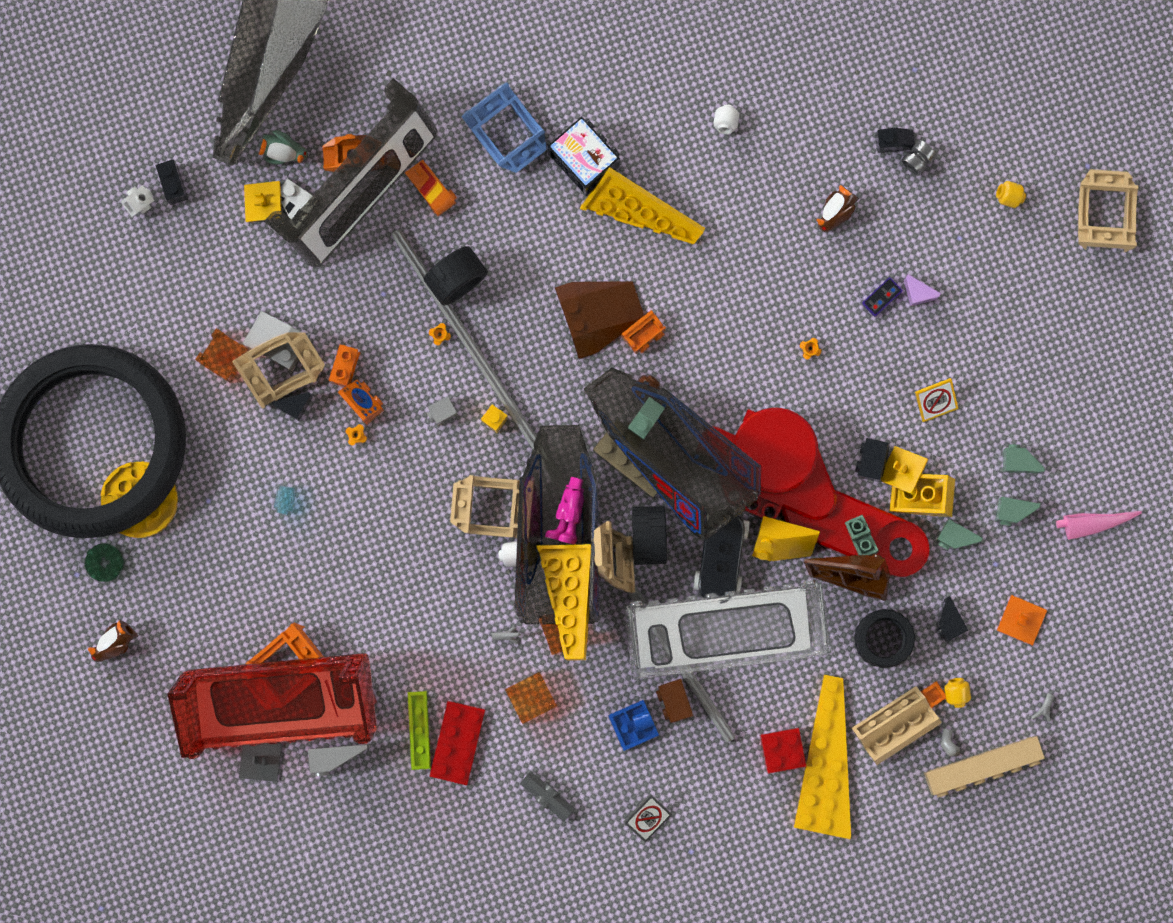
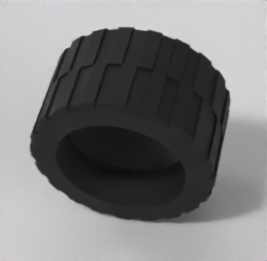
[424,246,488,306]
[632,506,667,565]
[854,609,916,668]

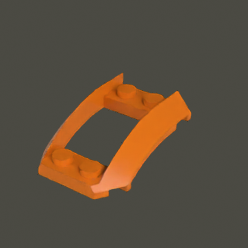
[242,622,330,710]

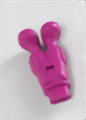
[545,477,584,545]

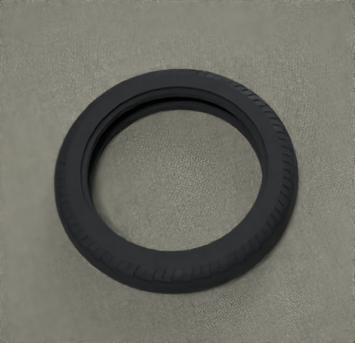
[0,344,186,538]

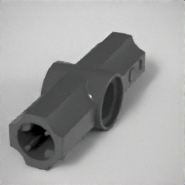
[520,771,575,822]

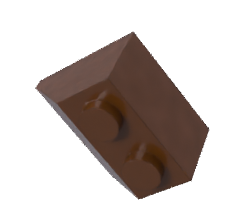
[656,679,693,723]

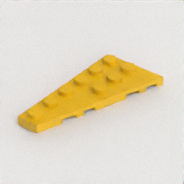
[580,167,705,244]
[537,544,594,661]

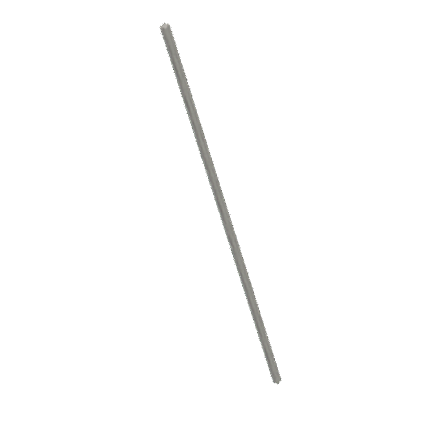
[392,229,735,743]

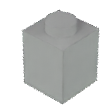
[427,396,458,426]

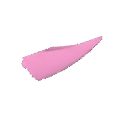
[1056,511,1142,540]

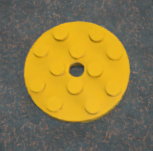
[100,461,178,538]

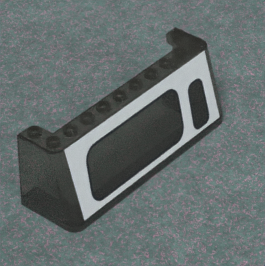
[264,78,438,268]

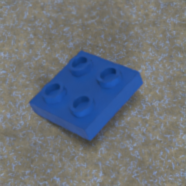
[608,700,659,751]

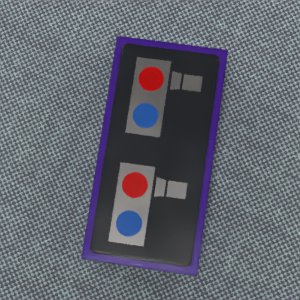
[862,277,903,317]

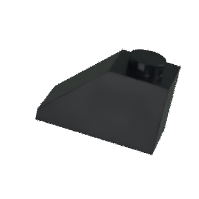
[875,128,915,153]
[936,596,968,642]

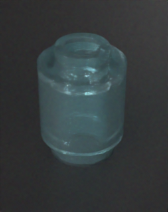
[273,486,296,515]

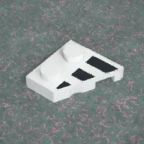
[281,178,319,230]

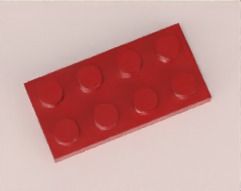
[429,701,485,785]

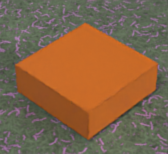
[921,681,946,708]

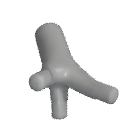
[492,626,521,645]
[1031,693,1055,722]

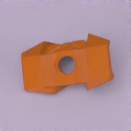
[322,134,383,173]

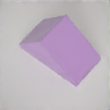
[904,274,941,306]

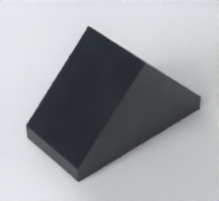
[272,392,312,421]

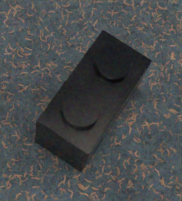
[155,159,188,205]
[855,438,890,483]

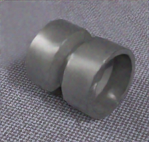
[901,140,937,176]

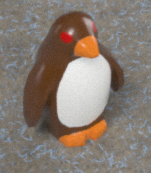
[817,185,859,232]
[88,620,138,662]

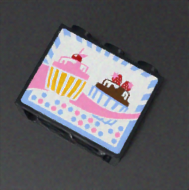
[547,116,620,196]

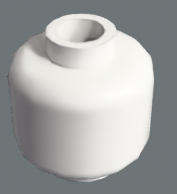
[714,105,739,134]
[499,541,528,567]

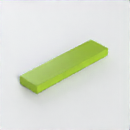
[407,691,431,770]

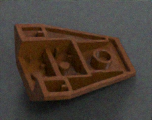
[555,281,644,359]
[804,555,890,601]

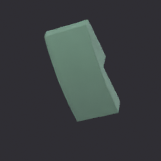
[845,515,879,556]

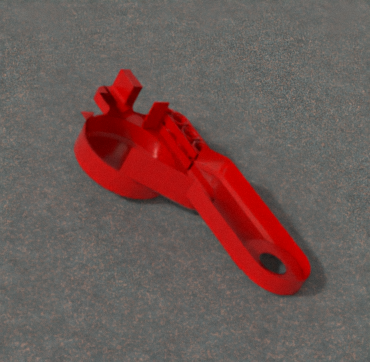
[696,407,929,577]

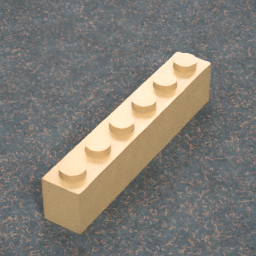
[924,736,1045,798]

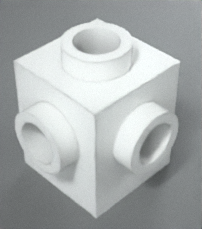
[120,185,154,217]

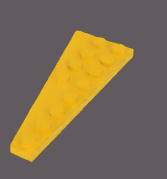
[794,675,851,839]

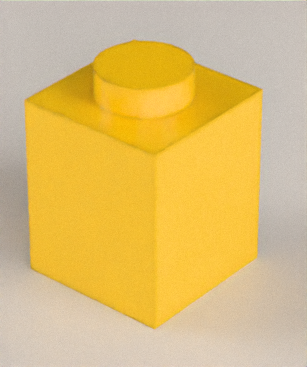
[481,404,508,433]

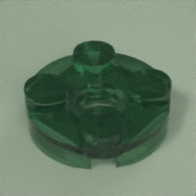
[85,543,125,582]

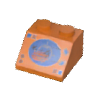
[338,380,384,425]

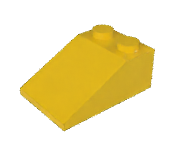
[890,474,955,517]
[752,516,820,561]

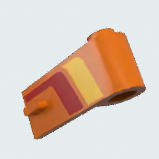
[405,160,457,217]

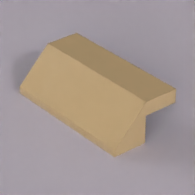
[852,686,942,765]

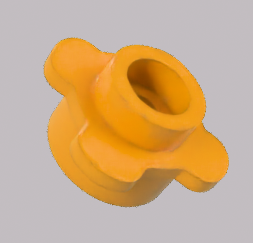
[429,323,451,346]
[800,338,821,360]
[345,424,367,446]

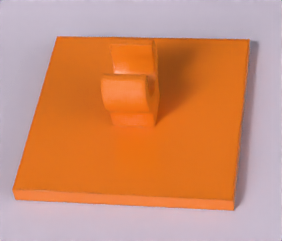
[997,595,1047,646]

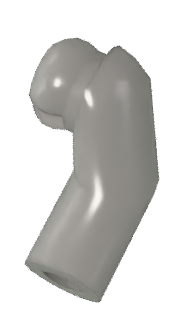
[941,729,960,757]

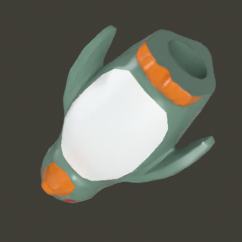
[259,130,308,165]

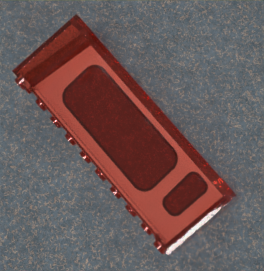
[167,653,377,759]

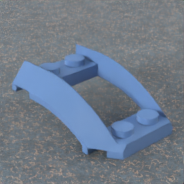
[461,82,546,173]

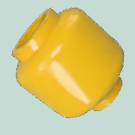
[996,181,1026,208]
[944,678,971,708]

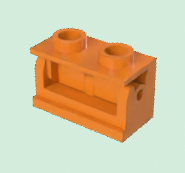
[621,310,666,354]
[329,344,360,387]

